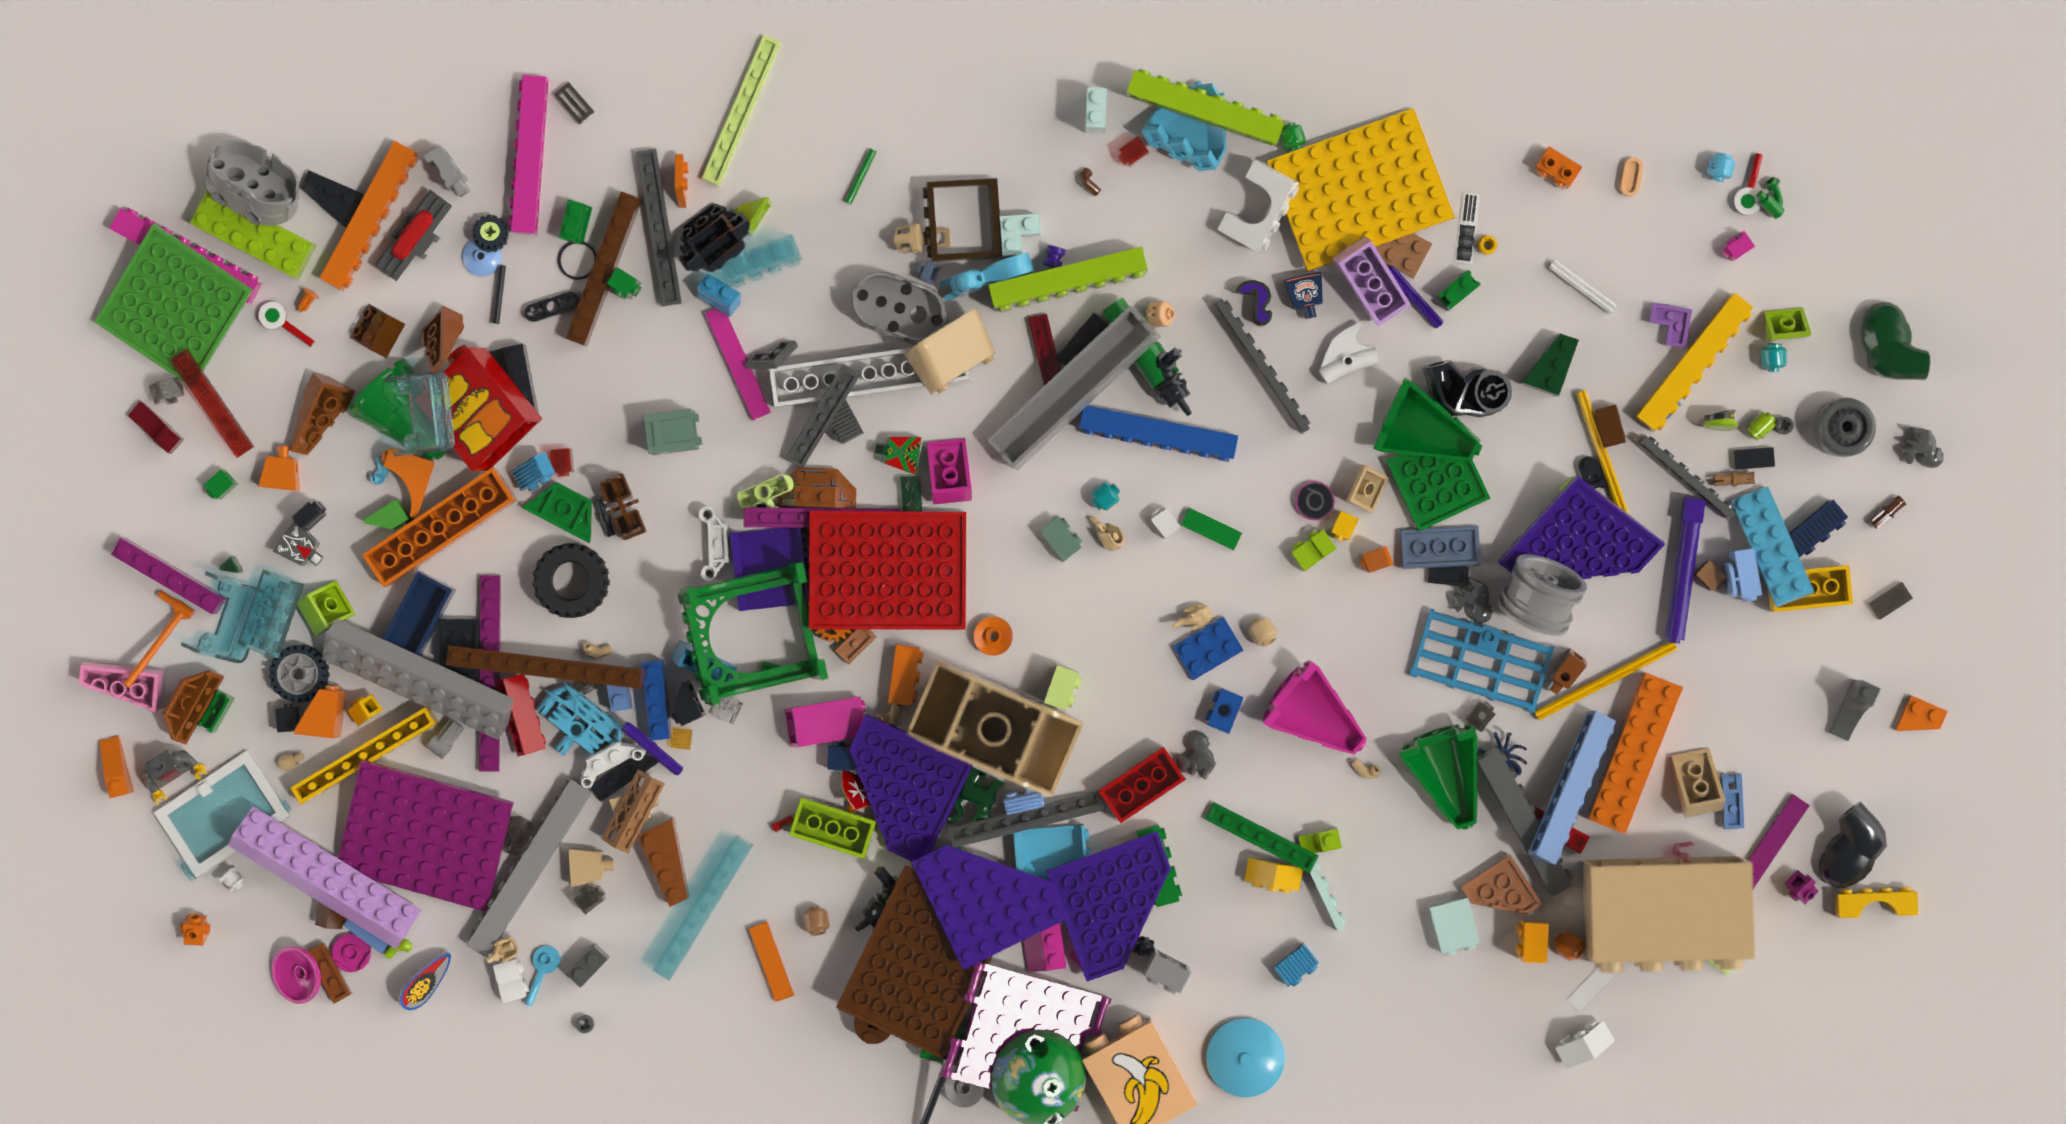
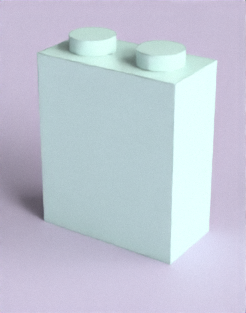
[1086,87,1107,133]
[1428,896,1480,956]

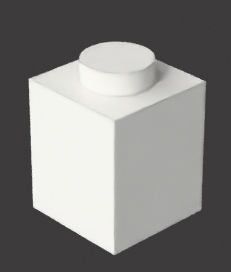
[1151,507,1181,538]

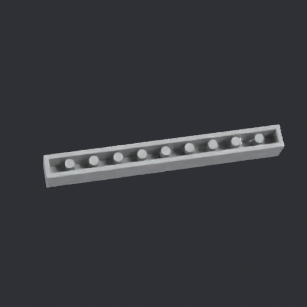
[466,778,593,958]

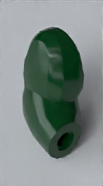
[1861,302,1930,380]

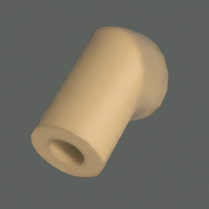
[1351,759,1381,778]

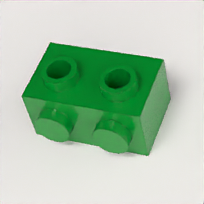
[607,267,642,299]

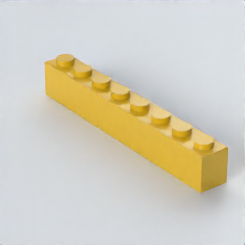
[1635,293,1753,432]
[290,707,439,805]

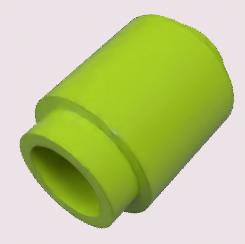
[1746,412,1776,441]

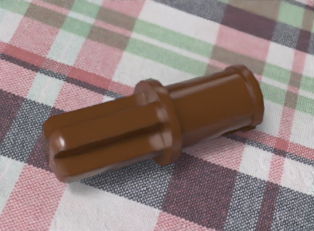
[1870,495,1907,529]

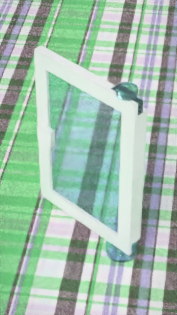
[154,750,292,881]

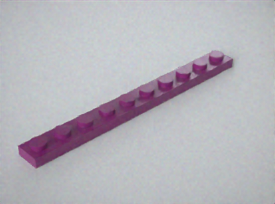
[479,576,501,772]

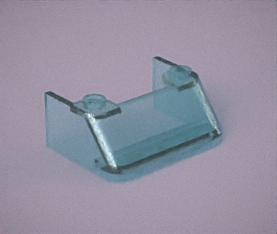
[385,371,454,457]
[180,571,267,663]

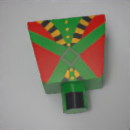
[875,437,922,474]

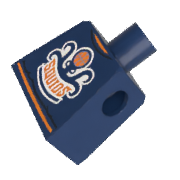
[1283,271,1323,319]

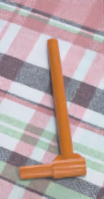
[123,590,195,688]

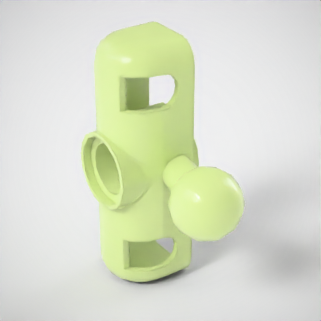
[737,474,794,509]

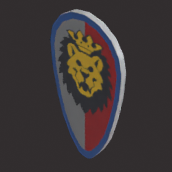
[398,952,451,1010]

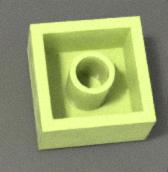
[1044,665,1082,710]

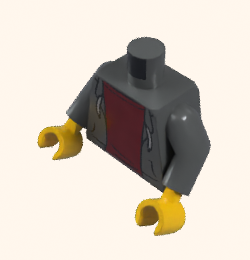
[143,750,207,805]

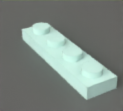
[1310,861,1346,932]

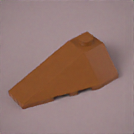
[422,306,464,373]

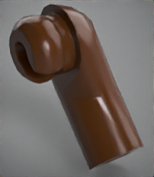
[1079,168,1101,196]

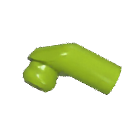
[383,938,413,959]

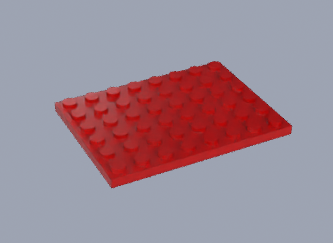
[808,511,966,630]

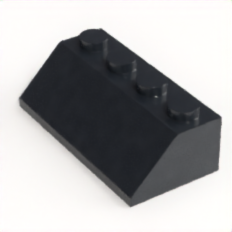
[489,344,541,422]

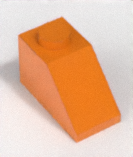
[1360,546,1394,573]

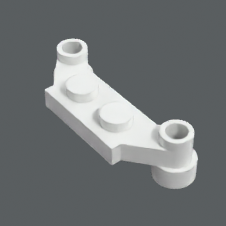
[699,506,729,581]
[580,740,646,788]

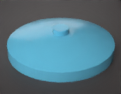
[1206,1018,1285,1097]

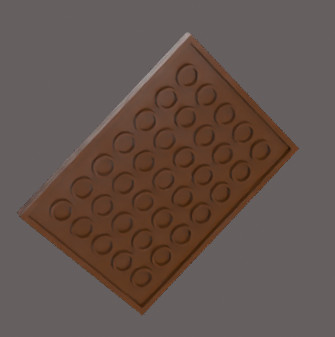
[836,864,993,1059]

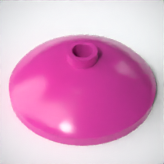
[272,946,321,1004]

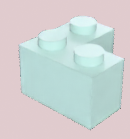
[1000,214,1041,258]

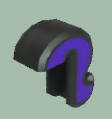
[1235,280,1272,326]

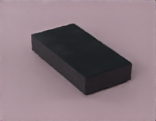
[1733,447,1775,470]
[1427,566,1469,587]

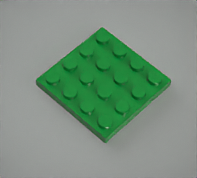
[1385,453,1491,531]

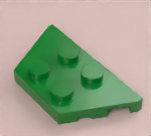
[523,482,592,543]

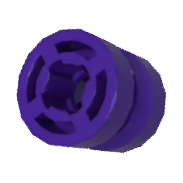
[1043,245,1066,268]

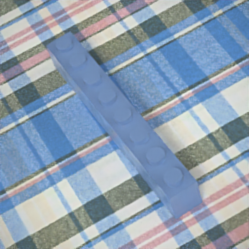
[1528,711,1616,865]

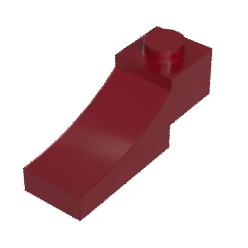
[128,401,184,454]

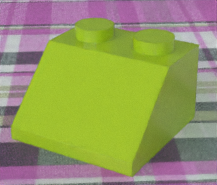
[296,581,356,637]

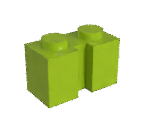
[1290,529,1337,572]

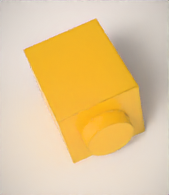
[1330,511,1359,542]

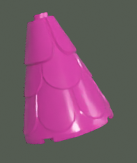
[1263,660,1367,755]

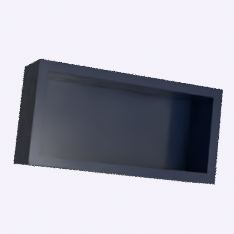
[382,571,456,656]

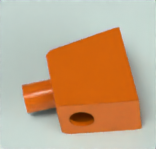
[259,445,300,491]

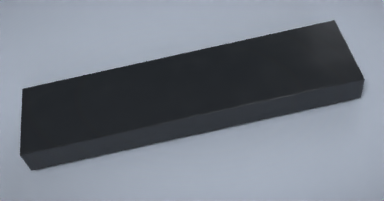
[591,742,659,802]

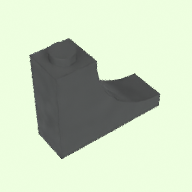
[1829,679,1881,741]

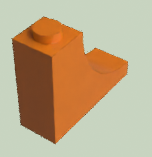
[381,448,435,518]

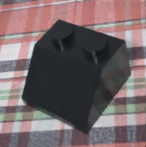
[672,680,706,726]

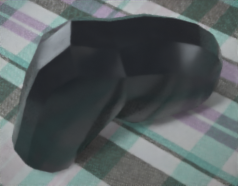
[1422,360,1512,418]
[1819,801,1887,888]

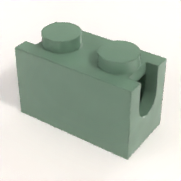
[1039,516,1082,562]

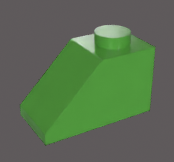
[363,499,412,530]

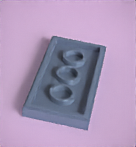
[1399,526,1481,569]

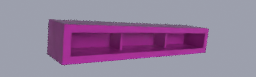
[111,538,227,614]

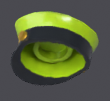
[1703,409,1739,431]

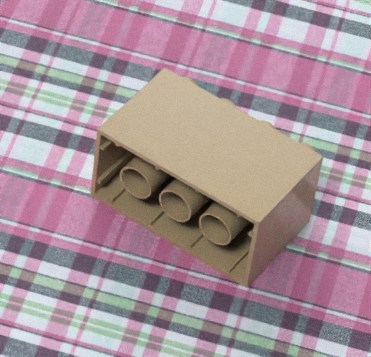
[1582,856,1755,973]

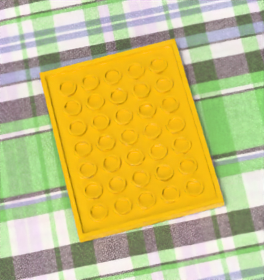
[1266,108,1455,272]

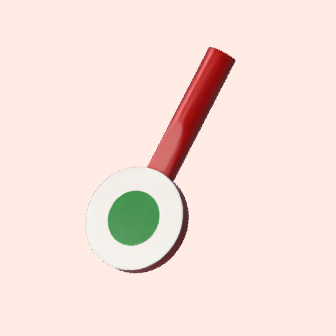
[1733,153,1763,215]
[259,302,315,347]

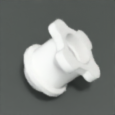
[218,867,245,892]

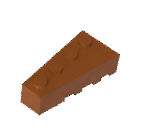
[637,818,690,907]

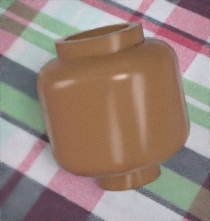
[802,906,830,936]

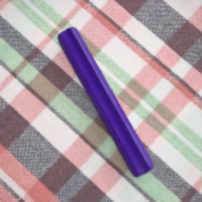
[1388,266,1443,329]
[622,722,683,775]

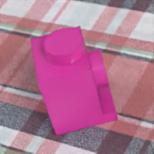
[1722,231,1755,261]

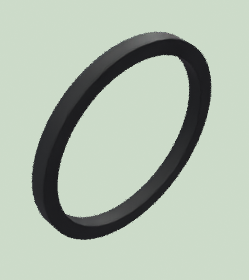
[558,241,597,280]

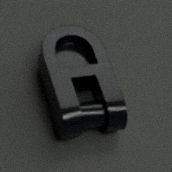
[1578,456,1607,489]

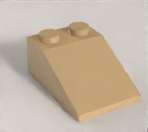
[1671,748,1726,818]

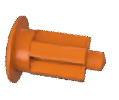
[297,288,319,313]

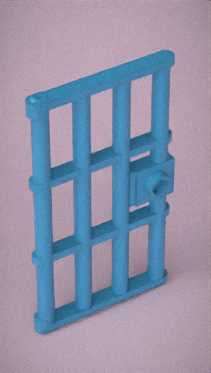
[1409,609,1554,714]

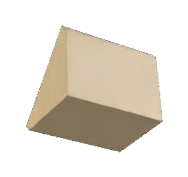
[1345,464,1389,513]

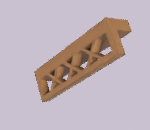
[602,770,665,853]

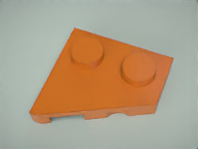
[675,154,689,208]
[1895,695,1948,731]

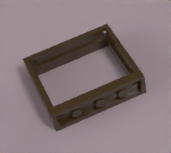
[922,178,1003,262]

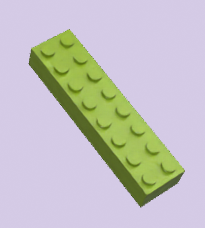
[1127,68,1284,147]
[988,246,1148,313]

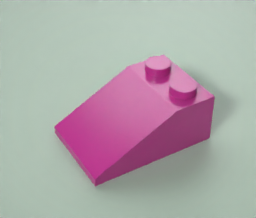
[926,438,972,505]

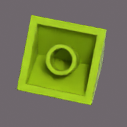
[1764,307,1811,342]

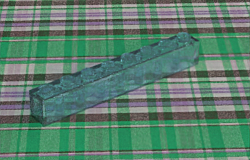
[653,835,754,981]

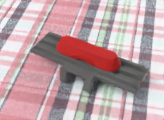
[375,190,452,282]

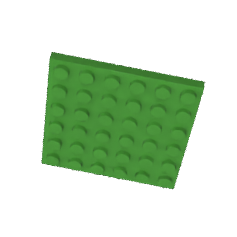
[95,224,253,387]

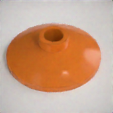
[974,616,1013,656]

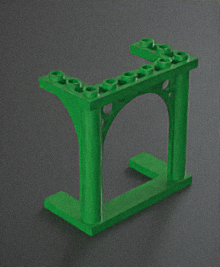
[677,562,829,706]

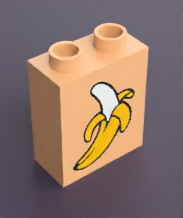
[1082,1014,1198,1124]

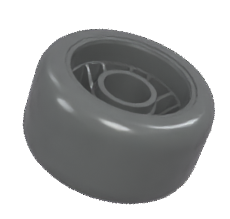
[1813,398,1876,457]

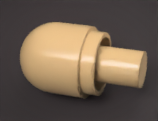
[278,752,305,771]

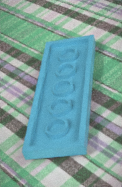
[1731,486,1814,607]

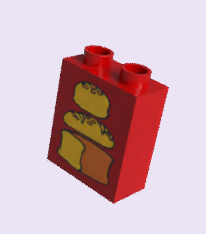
[415,345,543,472]

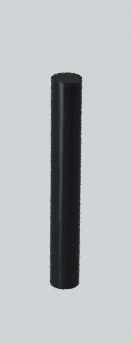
[492,265,506,324]

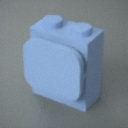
[1722,548,1762,602]

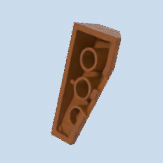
[289,373,355,455]

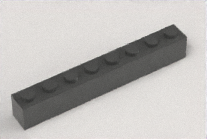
[1477,747,1573,897]

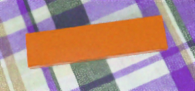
[749,921,795,1002]

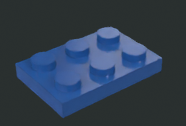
[1173,617,1244,680]

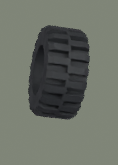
[532,543,610,618]

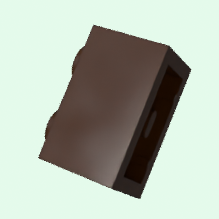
[350,304,405,358]

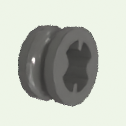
[1775,417,1794,435]
[576,1015,594,1033]

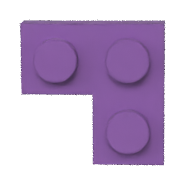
[1649,303,1692,349]

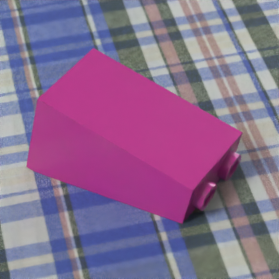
[784,697,866,747]

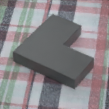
[745,340,798,369]

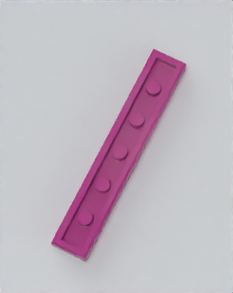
[705,308,771,421]

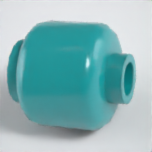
[1761,343,1787,372]
[1090,481,1120,511]

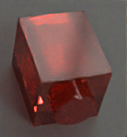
[1118,136,1149,167]
[550,448,574,477]

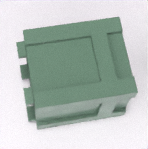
[643,409,702,455]

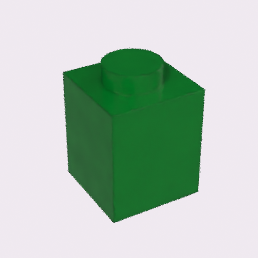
[204,469,238,500]

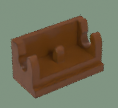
[1595,404,1627,448]

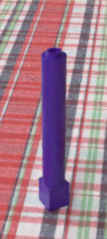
[1665,497,1706,644]

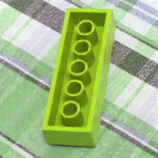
[190,189,317,280]

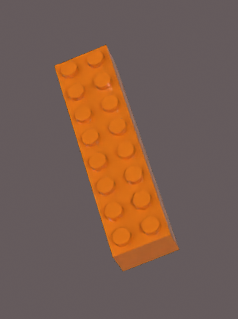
[362,467,517,587]
[1586,672,1683,834]

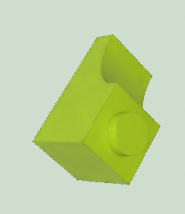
[1298,827,1342,853]

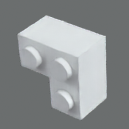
[1555,1021,1615,1069]

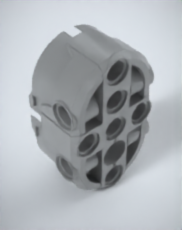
[206,139,299,226]
[851,271,948,345]

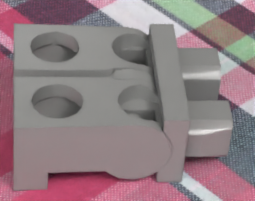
[423,145,471,197]

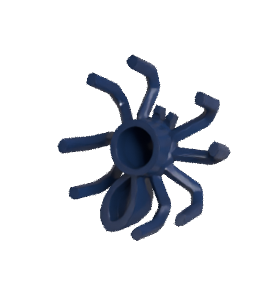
[1477,732,1527,775]

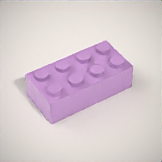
[1333,236,1411,326]

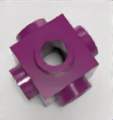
[1784,870,1819,905]

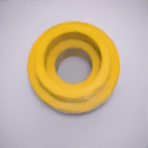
[1477,235,1497,255]

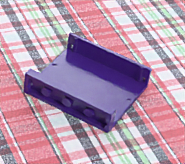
[730,528,809,611]

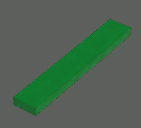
[1205,802,1319,873]

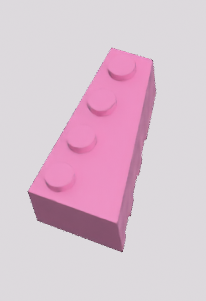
[79,661,164,712]

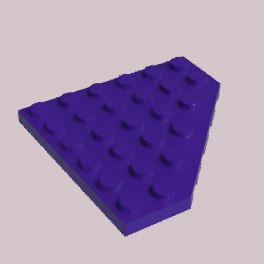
[1498,475,1665,579]
[849,713,973,861]
[1046,830,1171,982]
[911,845,1070,970]

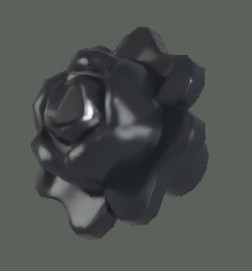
[1132,936,1155,956]

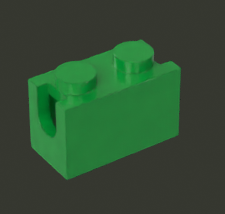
[1436,269,1481,311]

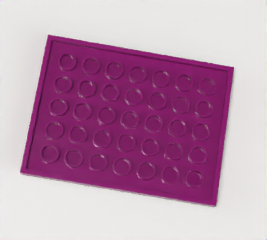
[338,759,514,912]

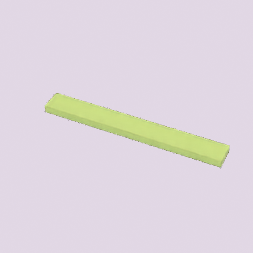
[701,35,781,187]

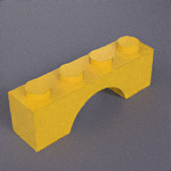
[1835,887,1919,918]

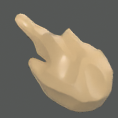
[1089,516,1125,551]
[1173,603,1212,630]
[486,936,518,963]

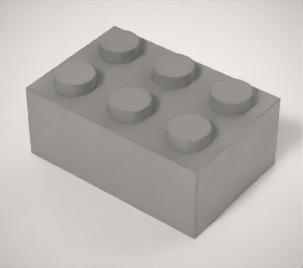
[1144,949,1191,994]

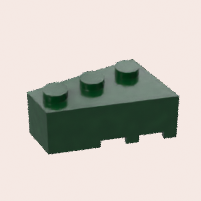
[1519,333,1579,397]

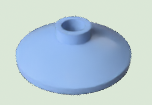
[462,239,502,276]

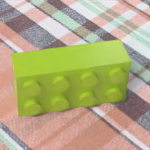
[789,796,877,859]

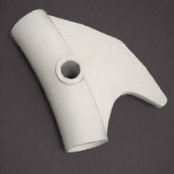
[1318,322,1378,385]

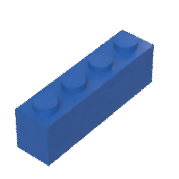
[642,660,672,741]

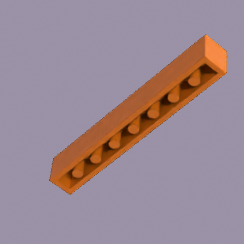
[320,140,418,291]

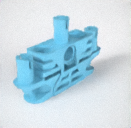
[536,682,623,756]

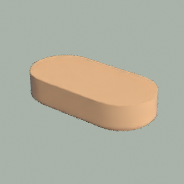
[1619,157,1643,197]

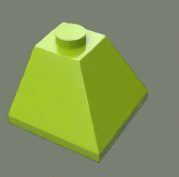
[734,197,772,236]

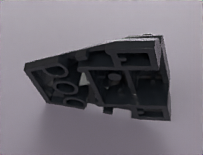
[679,203,750,272]

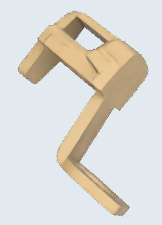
[893,223,951,253]

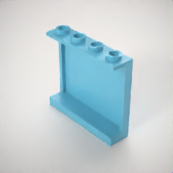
[1014,824,1090,881]

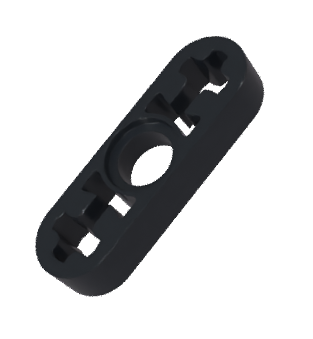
[525,292,580,322]

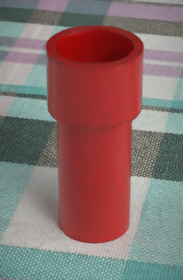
[771,815,794,833]

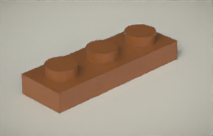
[308,943,352,1004]

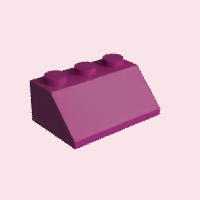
[1023,923,1067,972]

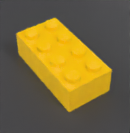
[1767,565,1853,612]

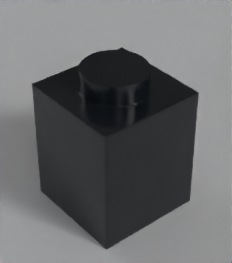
[275,704,300,733]

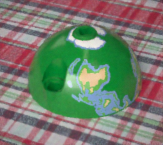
[992,1030,1087,1124]

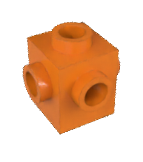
[180,913,210,946]

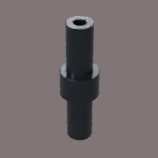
[595,498,615,537]

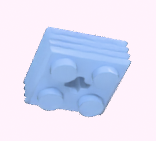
[1003,787,1044,815]

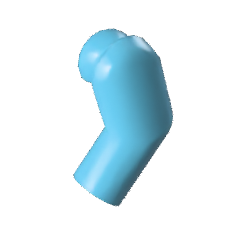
[370,456,389,485]

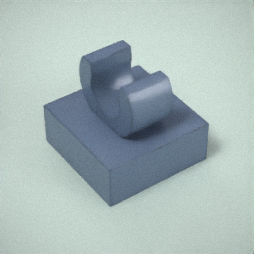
[915,261,941,286]

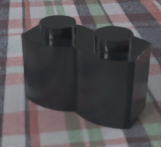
[291,500,327,531]

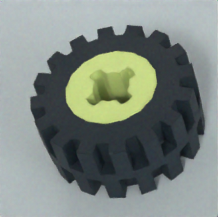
[472,215,509,253]

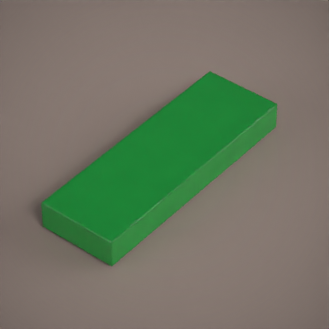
[1181,508,1242,551]

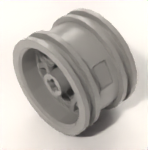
[1498,554,1587,636]

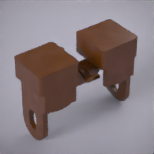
[599,473,647,540]

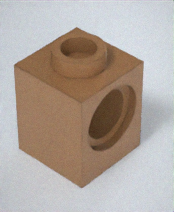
[1694,560,1727,591]

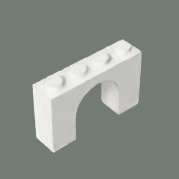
[1217,160,1299,252]

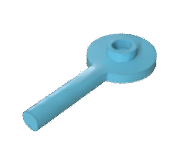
[524,946,561,1007]

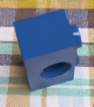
[1205,688,1244,734]

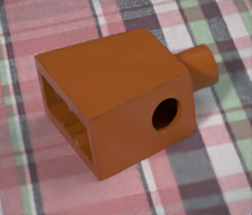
[1548,648,1587,695]

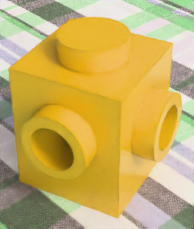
[348,694,383,727]

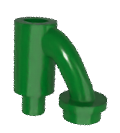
[1756,177,1785,219]

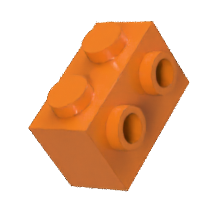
[1535,146,1582,189]

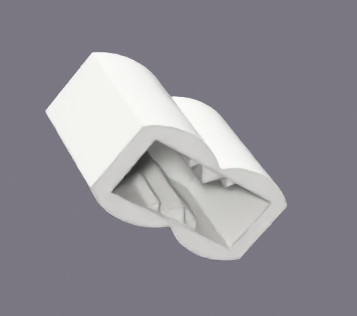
[493,958,530,1003]

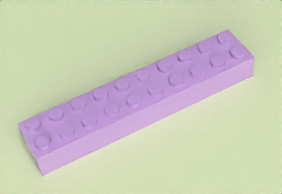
[228,807,421,949]

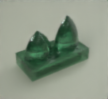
[901,476,923,512]

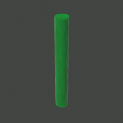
[845,148,877,205]

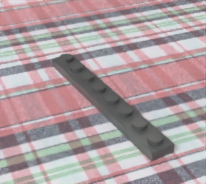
[637,148,682,307]
[1215,298,1311,434]
[947,791,1104,848]

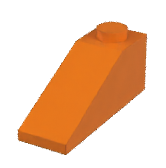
[100,736,134,798]

